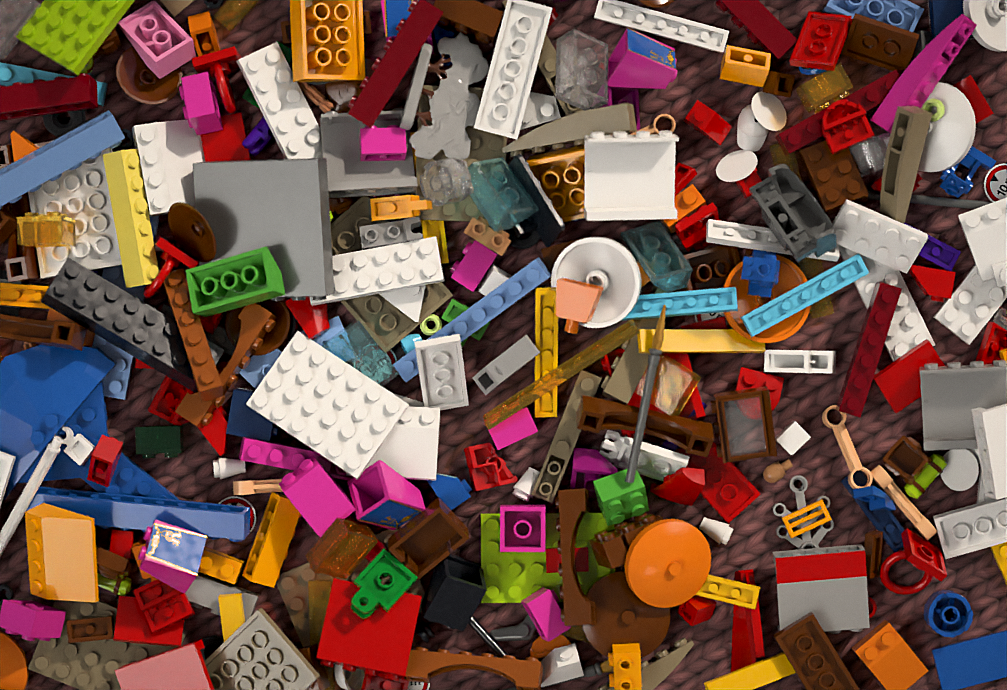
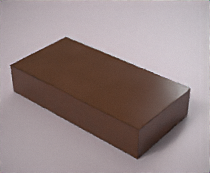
[864,530,883,579]

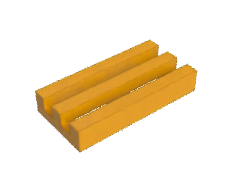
[781,499,832,538]

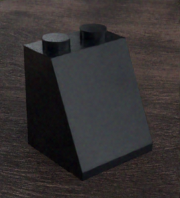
[421,554,487,631]

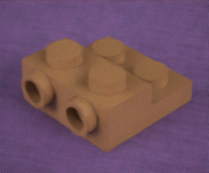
[463,216,512,256]

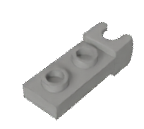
[359,217,423,250]

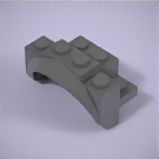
[749,164,836,262]

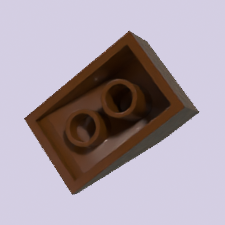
[667,245,741,292]

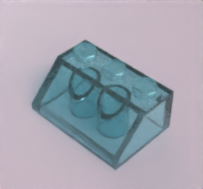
[459,157,539,232]
[620,221,693,293]
[322,320,399,387]

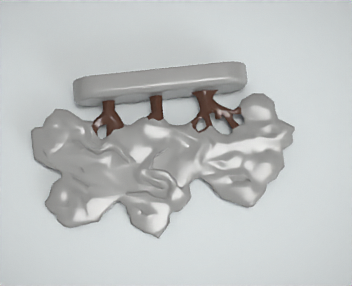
[399,33,490,163]

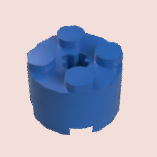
[924,590,973,638]

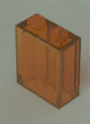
[306,517,378,580]

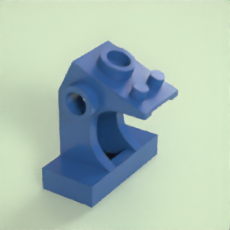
[939,146,996,198]
[741,250,780,298]

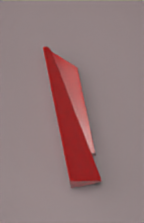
[731,569,765,672]

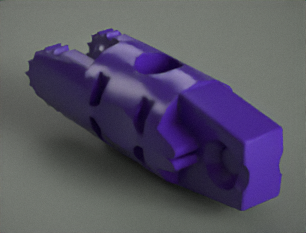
[242,116,273,156]

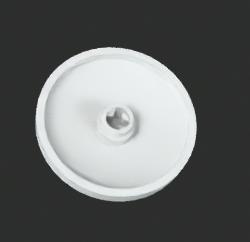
[963,0,1007,52]
[890,82,976,172]
[551,237,641,328]

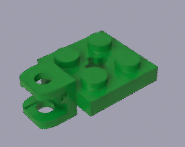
[351,549,418,619]

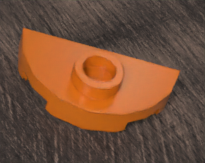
[530,634,571,659]

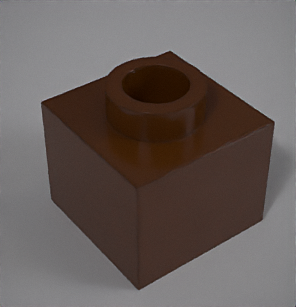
[763,71,795,98]

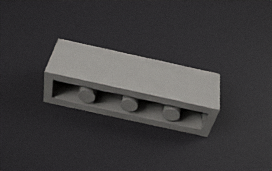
[186,572,260,621]

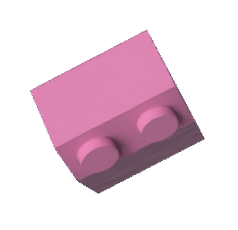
[118,0,196,79]

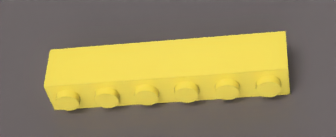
[102,149,159,288]

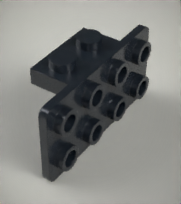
[496,154,565,247]

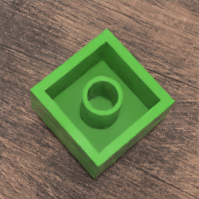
[593,469,649,526]

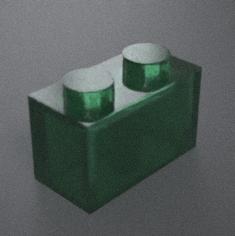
[135,425,184,458]

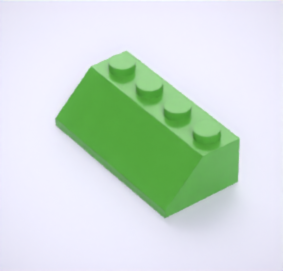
[186,247,285,317]

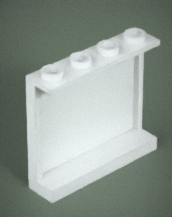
[971,404,1007,500]

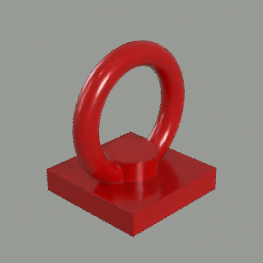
[191,46,242,114]
[143,234,198,298]
[880,528,947,595]

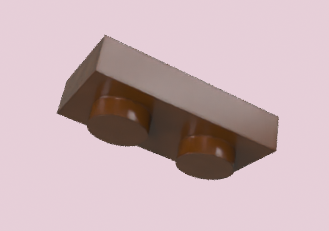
[66,615,114,643]

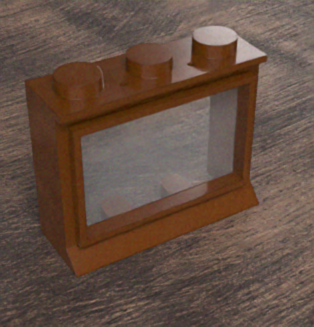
[710,386,778,463]

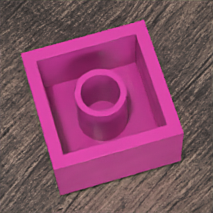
[179,72,223,135]
[500,505,545,552]
[0,600,66,641]

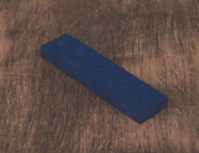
[840,471,905,553]

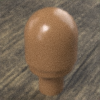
[763,459,793,483]

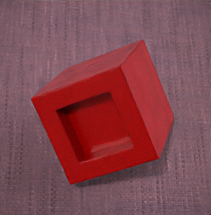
[735,168,762,199]
[109,530,136,560]
[677,595,717,627]

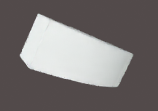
[764,350,836,373]

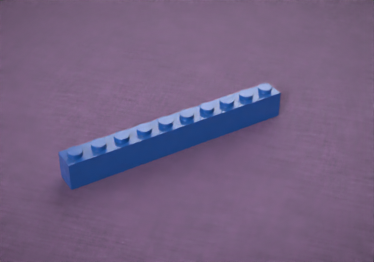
[26,487,250,542]

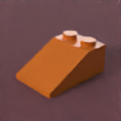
[851,620,928,690]

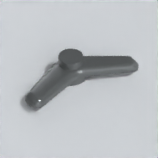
[490,615,536,642]

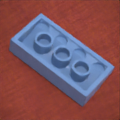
[822,0,924,32]

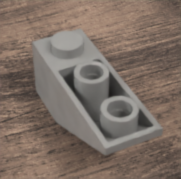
[472,335,540,396]

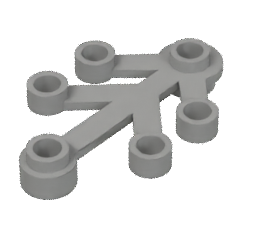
[772,475,834,550]

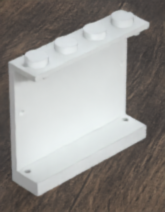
[584,130,679,221]

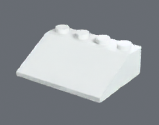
[132,120,206,217]
[958,198,1007,282]
[346,406,440,481]

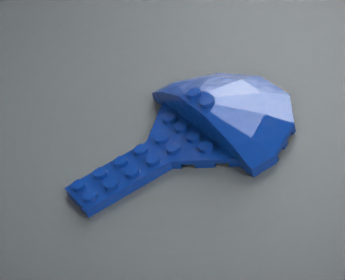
[0,345,179,500]

